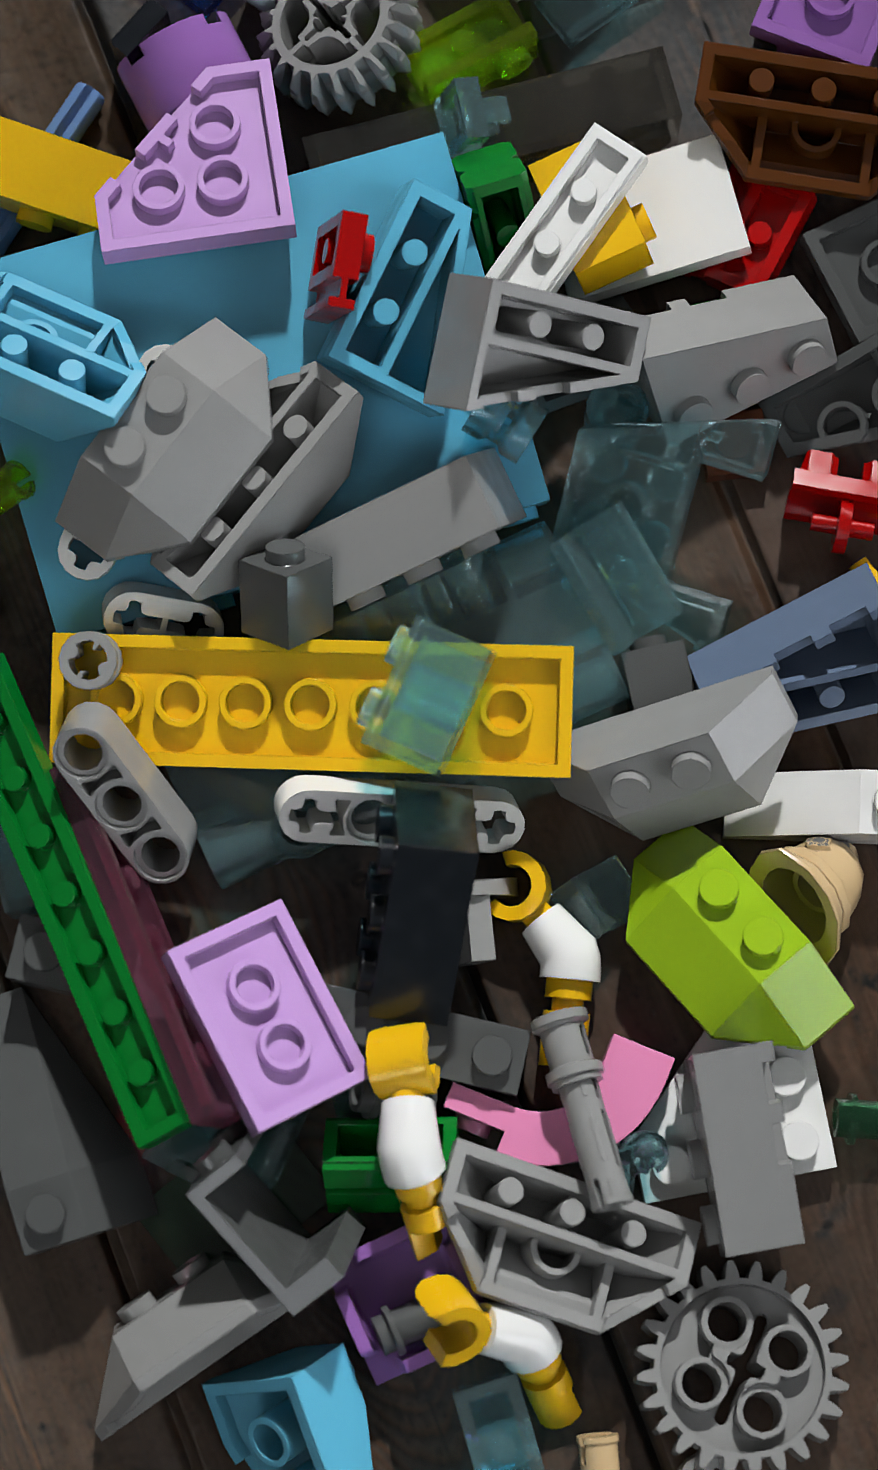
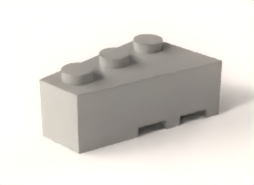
[423,273,652,411]
[628,275,838,446]
[294,447,527,612]
[674,1040,805,1258]

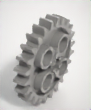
[633,1260,849,1470]

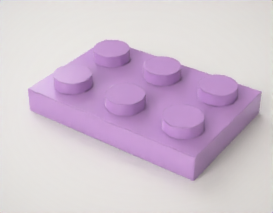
[160,899,369,1137]

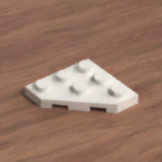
[631,1030,837,1204]

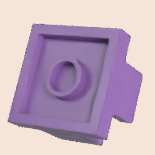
[749,0,878,66]
[333,1226,484,1386]

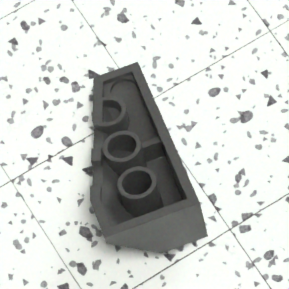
[758,333,878,458]
[0,987,160,1256]

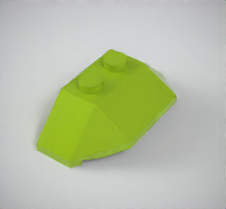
[626,826,855,1051]

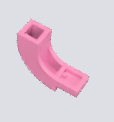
[443,1034,675,1167]

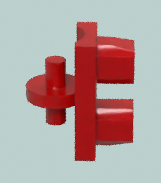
[783,449,878,554]

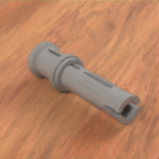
[530,1006,634,1213]

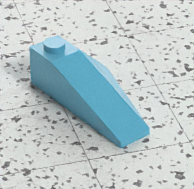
[202,1343,373,1470]

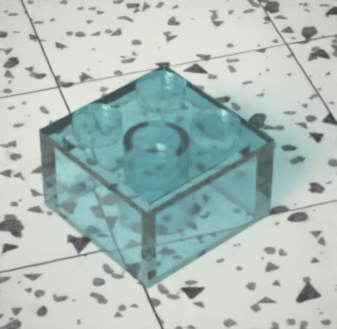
[356,617,498,775]

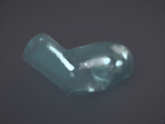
[616,1130,669,1195]

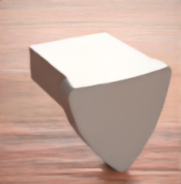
[458,878,519,967]

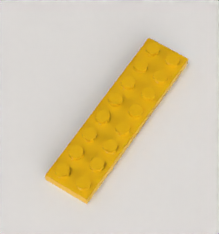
[49,632,575,778]

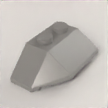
[55,317,274,562]
[150,361,364,601]
[550,665,798,841]
[437,1137,702,1335]
[94,1251,288,1441]

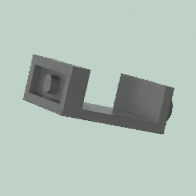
[186,1115,367,1316]

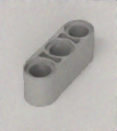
[52,702,198,884]

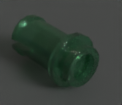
[832,1092,878,1145]

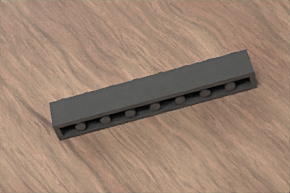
[5,913,531,1099]

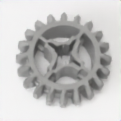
[256,0,424,116]

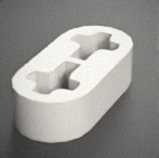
[102,581,224,637]

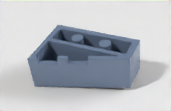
[687,562,878,732]

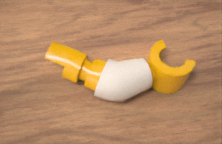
[490,850,601,1066]
[365,1022,446,1261]
[415,1275,582,1429]

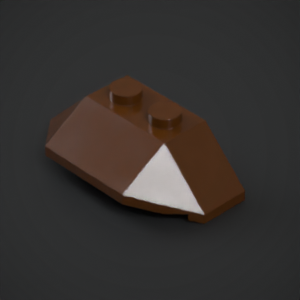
[694,41,878,201]

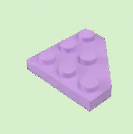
[94,58,297,265]

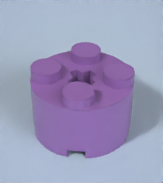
[117,11,251,132]

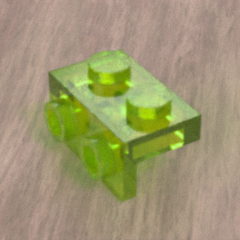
[406,0,538,115]

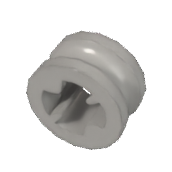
[59,631,123,690]

